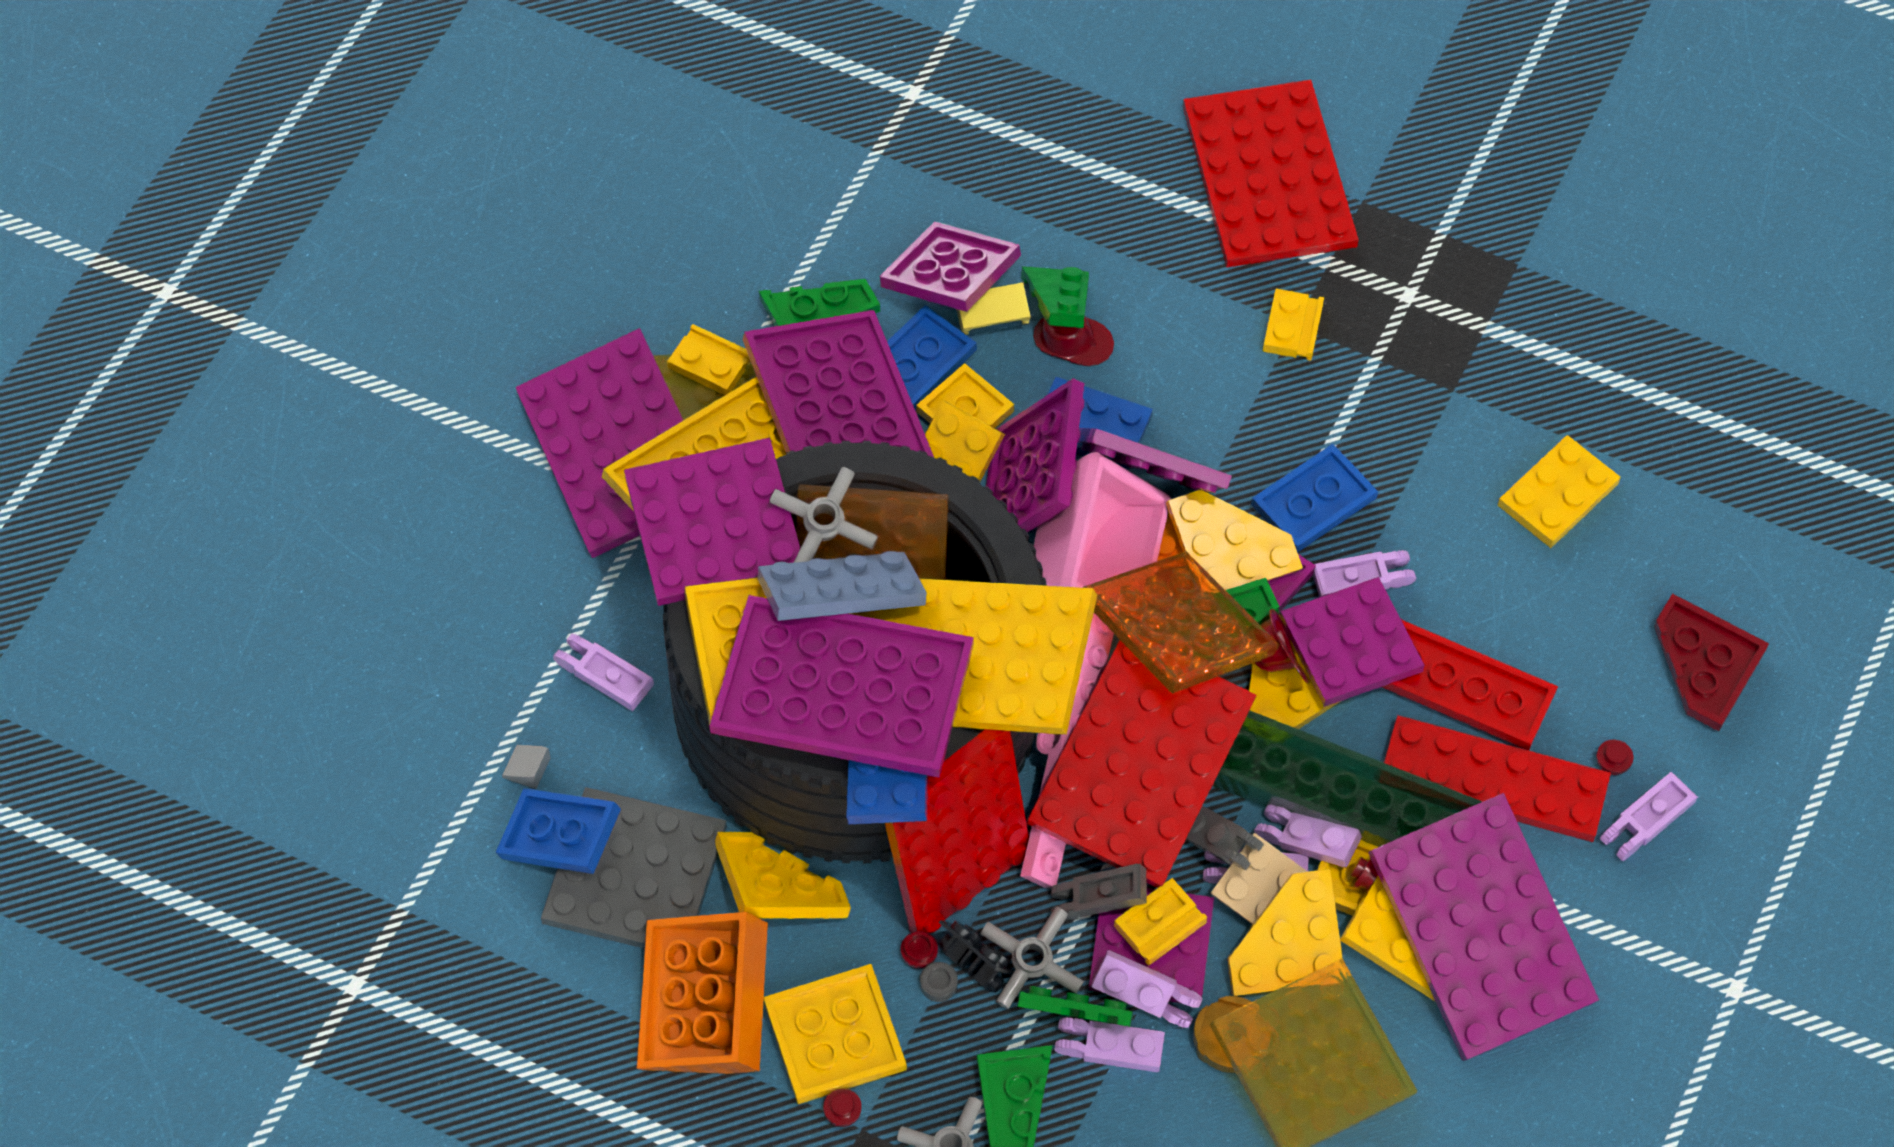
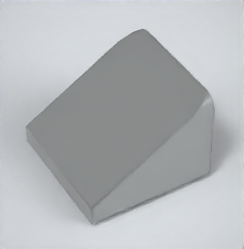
[502,745,551,789]

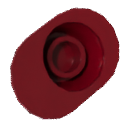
[1033,316,1114,366]
[1247,608,1309,684]

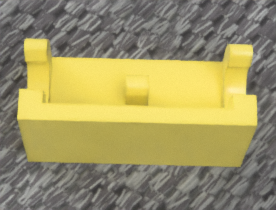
[956,283,1031,335]

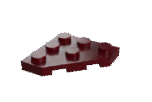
[1654,593,1769,731]

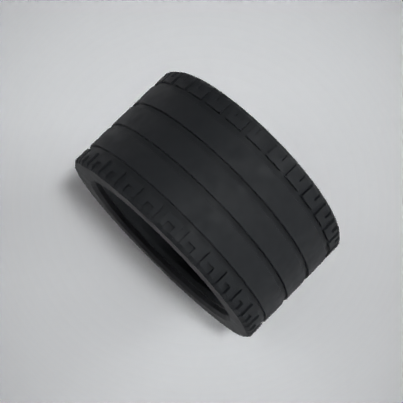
[663,441,1047,864]

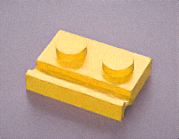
[1263,289,1324,361]
[667,324,751,395]
[1114,878,1207,966]

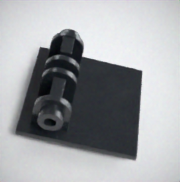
[938,920,1014,993]

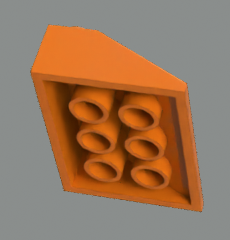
[637,912,768,1074]

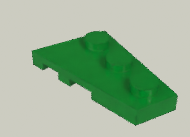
[1021,266,1089,328]
[759,279,880,326]
[977,1045,1052,1147]

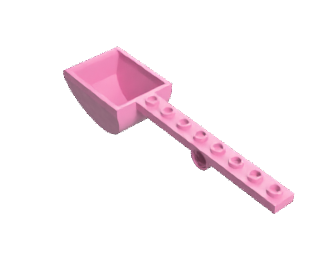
[1021,452,1171,888]

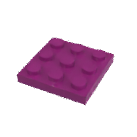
[879,222,1021,312]
[1280,577,1424,707]
[1089,888,1214,1006]

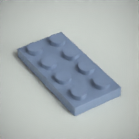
[758,551,927,621]

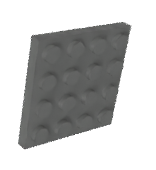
[541,787,727,949]

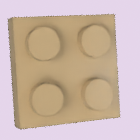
[1210,833,1307,925]

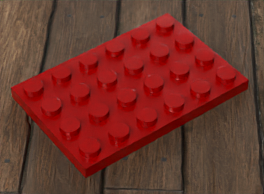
[1183,80,1359,268]
[1027,631,1257,888]
[885,729,1029,933]

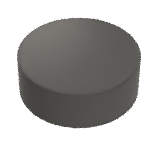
[920,962,958,1002]

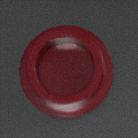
[1596,739,1634,775]
[1349,856,1378,891]
[901,931,938,968]
[823,1089,862,1127]

